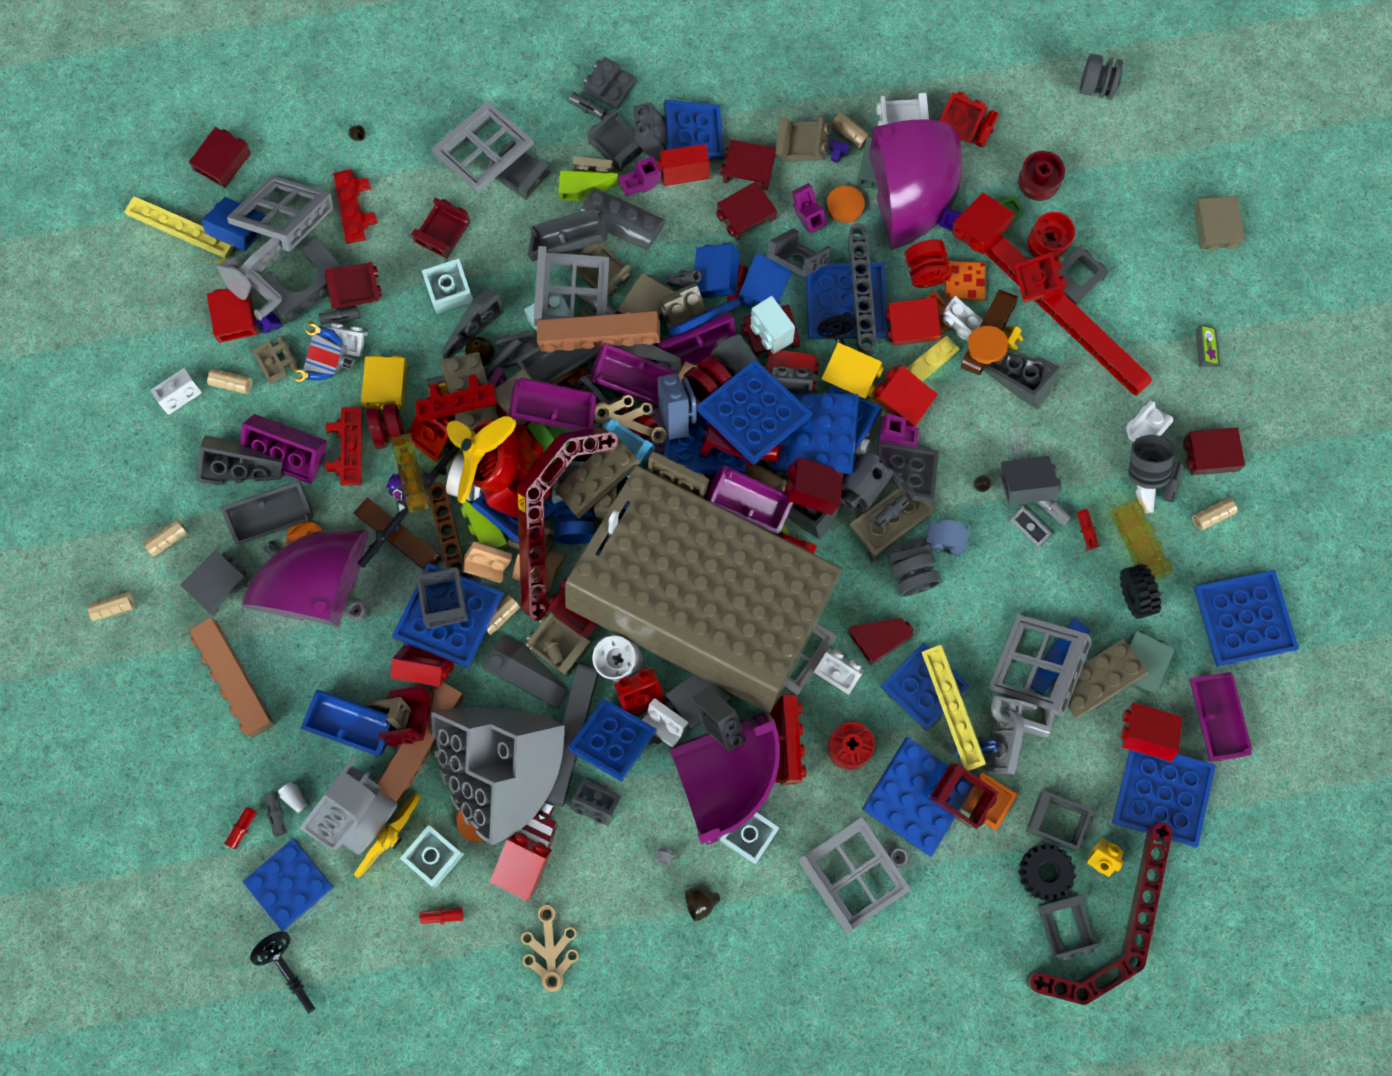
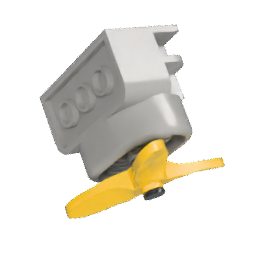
[300,756,421,878]

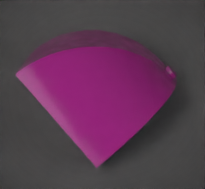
[669,711,780,845]

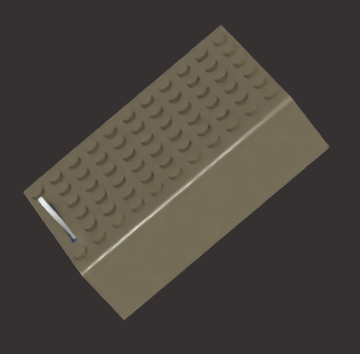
[565,465,843,713]

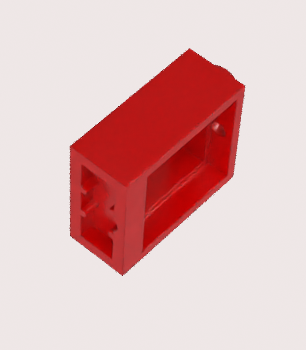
[390,644,455,687]

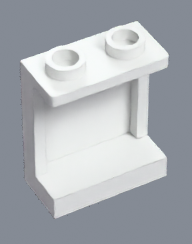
[876,93,929,126]

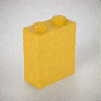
[822,342,884,399]
[361,355,408,409]

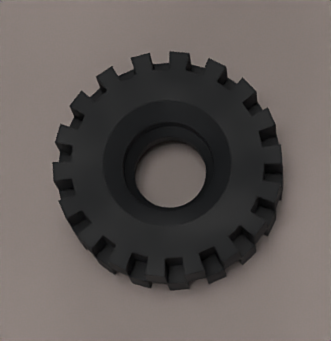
[1120,564,1162,619]
[1018,844,1076,900]

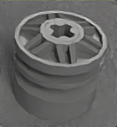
[1079,53,1123,100]
[1128,435,1176,489]

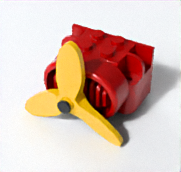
[446,416,550,518]

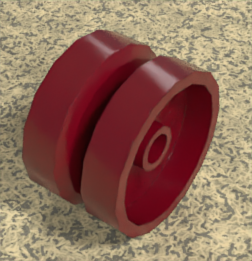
[1018,150,1065,201]
[683,355,732,402]
[366,401,405,450]

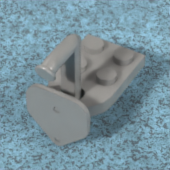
[217,238,283,320]
[984,696,1055,775]

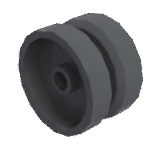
[890,553,943,597]

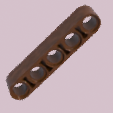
[961,289,1018,376]
[428,482,467,577]
[353,497,441,570]

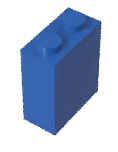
[202,197,265,251]
[694,243,740,298]
[739,253,792,307]

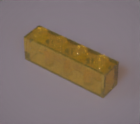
[391,433,429,513]
[1109,499,1173,582]

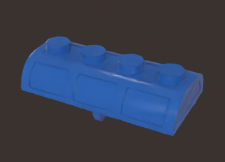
[300,689,393,757]

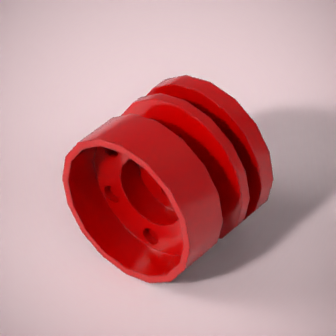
[1027,211,1075,258]
[904,239,952,288]
[827,722,875,771]

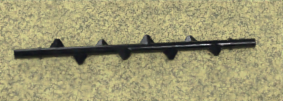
[357,444,461,568]

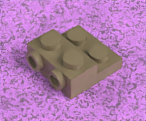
[659,283,706,334]

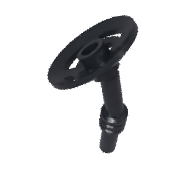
[817,315,857,346]
[250,931,316,1014]

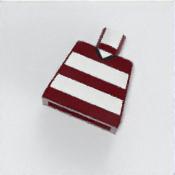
[517,803,557,849]

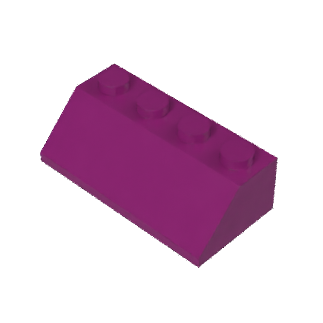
[240,414,327,484]

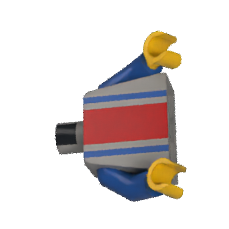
[293,321,355,382]

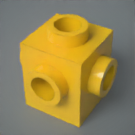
[1087,837,1124,877]

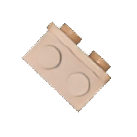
[463,542,512,583]

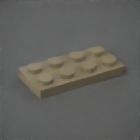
[439,352,499,430]
[554,436,641,518]
[848,487,936,558]
[1052,639,1148,720]

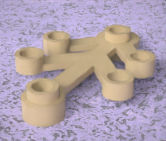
[594,395,667,443]
[521,905,579,992]

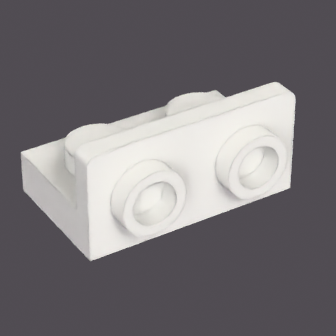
[939,296,983,340]
[326,323,368,357]
[151,368,201,414]
[1126,400,1173,442]
[814,648,864,695]
[642,698,688,747]

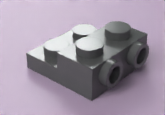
[584,57,637,110]

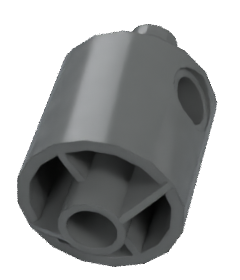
[710,335,767,377]
[841,453,894,511]

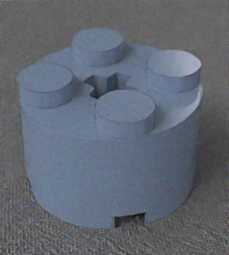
[926,519,971,556]

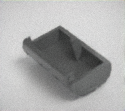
[580,188,666,251]
[528,207,608,262]
[516,346,601,384]
[220,480,314,545]

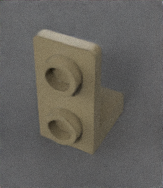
[366,697,411,730]

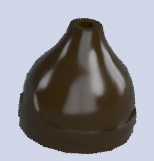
[465,337,495,366]
[685,887,720,922]

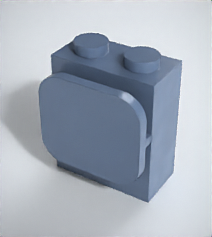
[658,373,696,440]

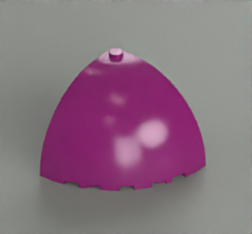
[869,119,963,250]
[241,528,369,627]

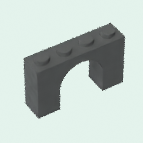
[262,237,342,324]

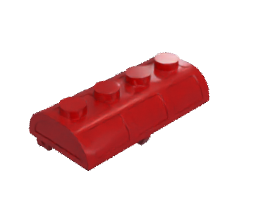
[769,695,806,785]

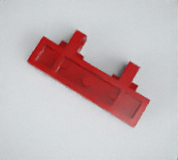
[333,169,378,244]
[415,374,497,423]
[325,407,362,486]

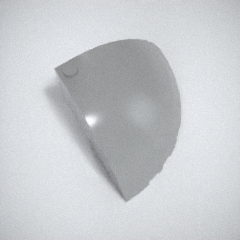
[431,707,565,845]

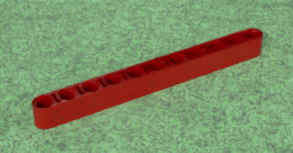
[985,235,1152,396]

